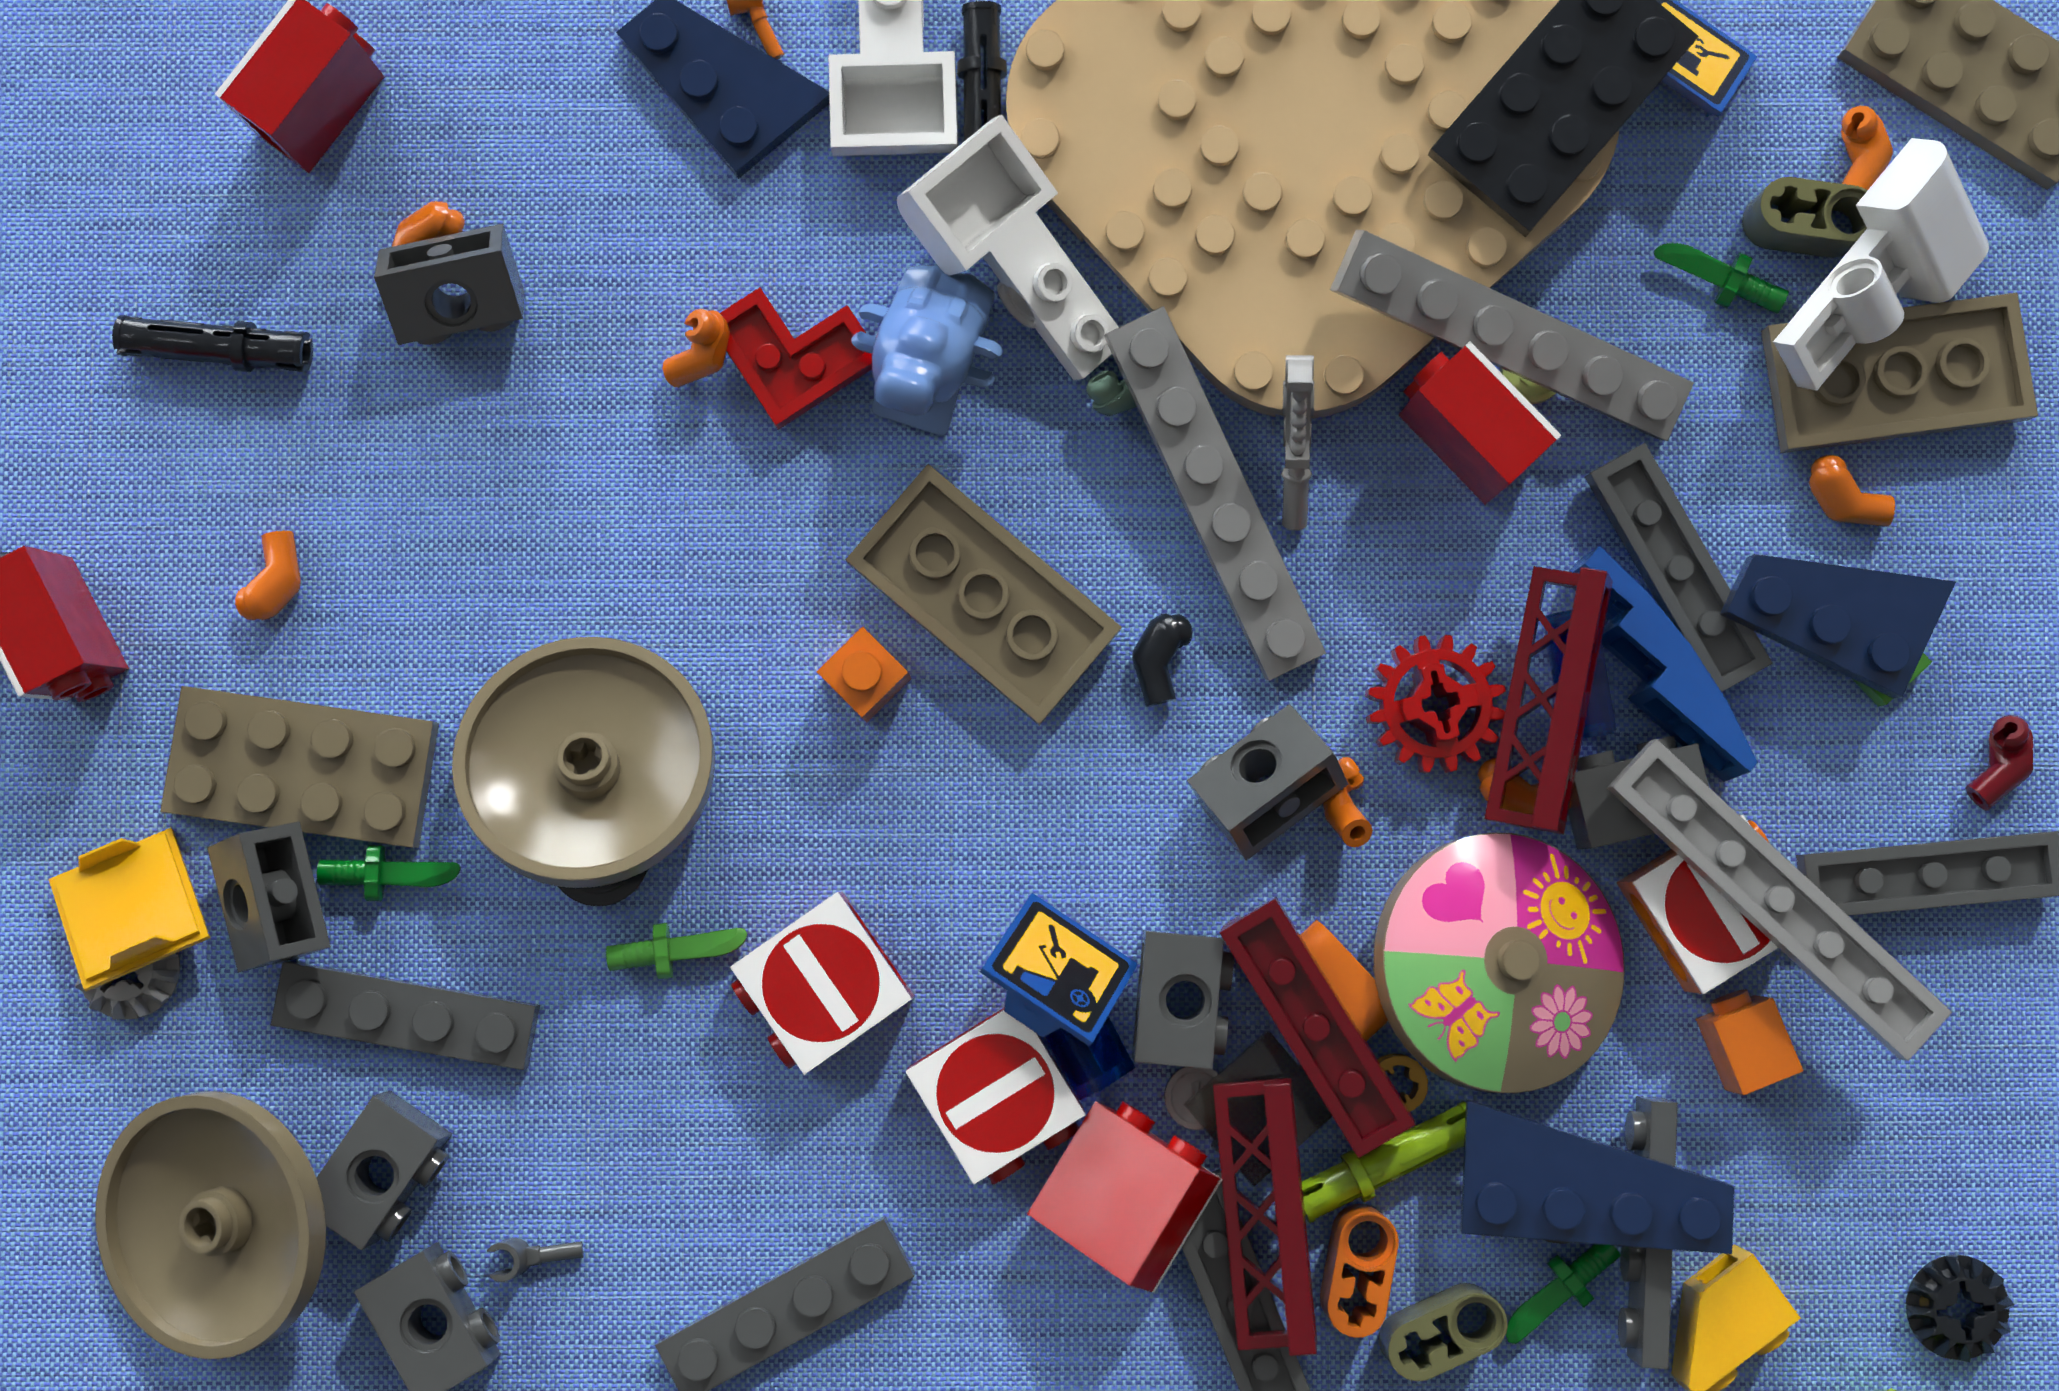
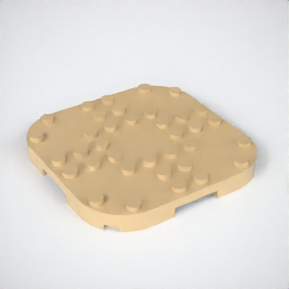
[1006,0,1619,419]

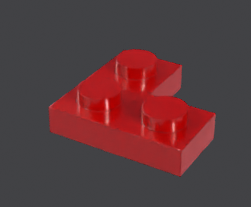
[720,287,872,430]

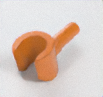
[727,0,784,60]

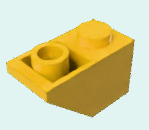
[1671,1244,1801,1391]

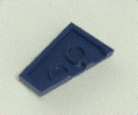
[616,0,830,179]
[1720,554,1956,699]

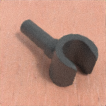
[487,1237,584,1282]

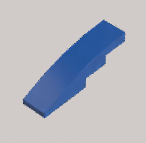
[1569,546,1758,782]

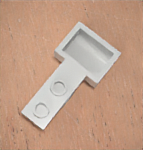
[828,0,958,156]
[897,114,1119,380]
[1773,138,1989,391]

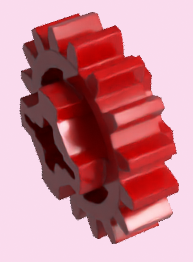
[1365,635,1506,773]

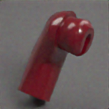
[1965,715,2033,811]

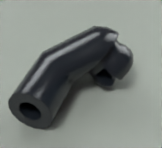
[1132,614,1193,707]

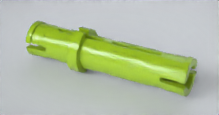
[1302,1101,1466,1224]

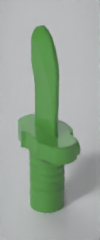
[606,923,748,979]

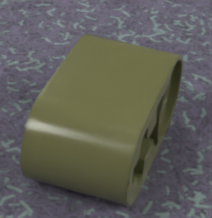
[1742,177,1868,258]
[1379,1283,1507,1381]

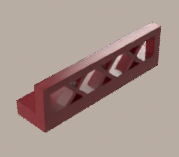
[1484,566,1613,835]
[1219,897,1415,1158]
[1213,1078,1317,1356]

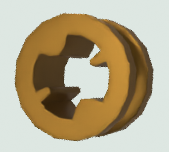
[1377,1053,1428,1112]

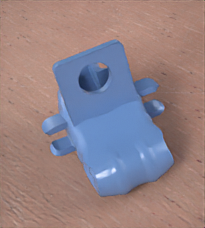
[851,264,1002,435]

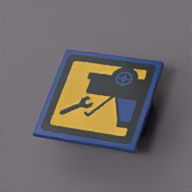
[1656,0,1758,118]
[979,893,1138,1046]

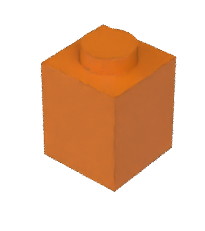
[816,626,912,723]
[1696,989,1803,1096]

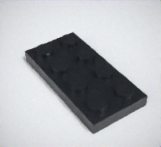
[1428,0,1699,237]

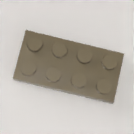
[1837,0,2059,190]
[1761,293,2038,454]
[845,464,1122,726]
[160,686,439,848]

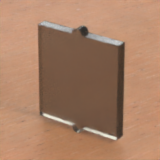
[1183,1030,1332,1187]

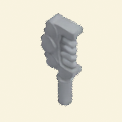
[1281,355,1314,530]

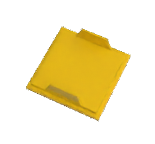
[48,828,210,992]

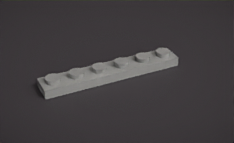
[1330,230,1694,441]
[1104,306,1326,681]
[1607,739,1952,1061]

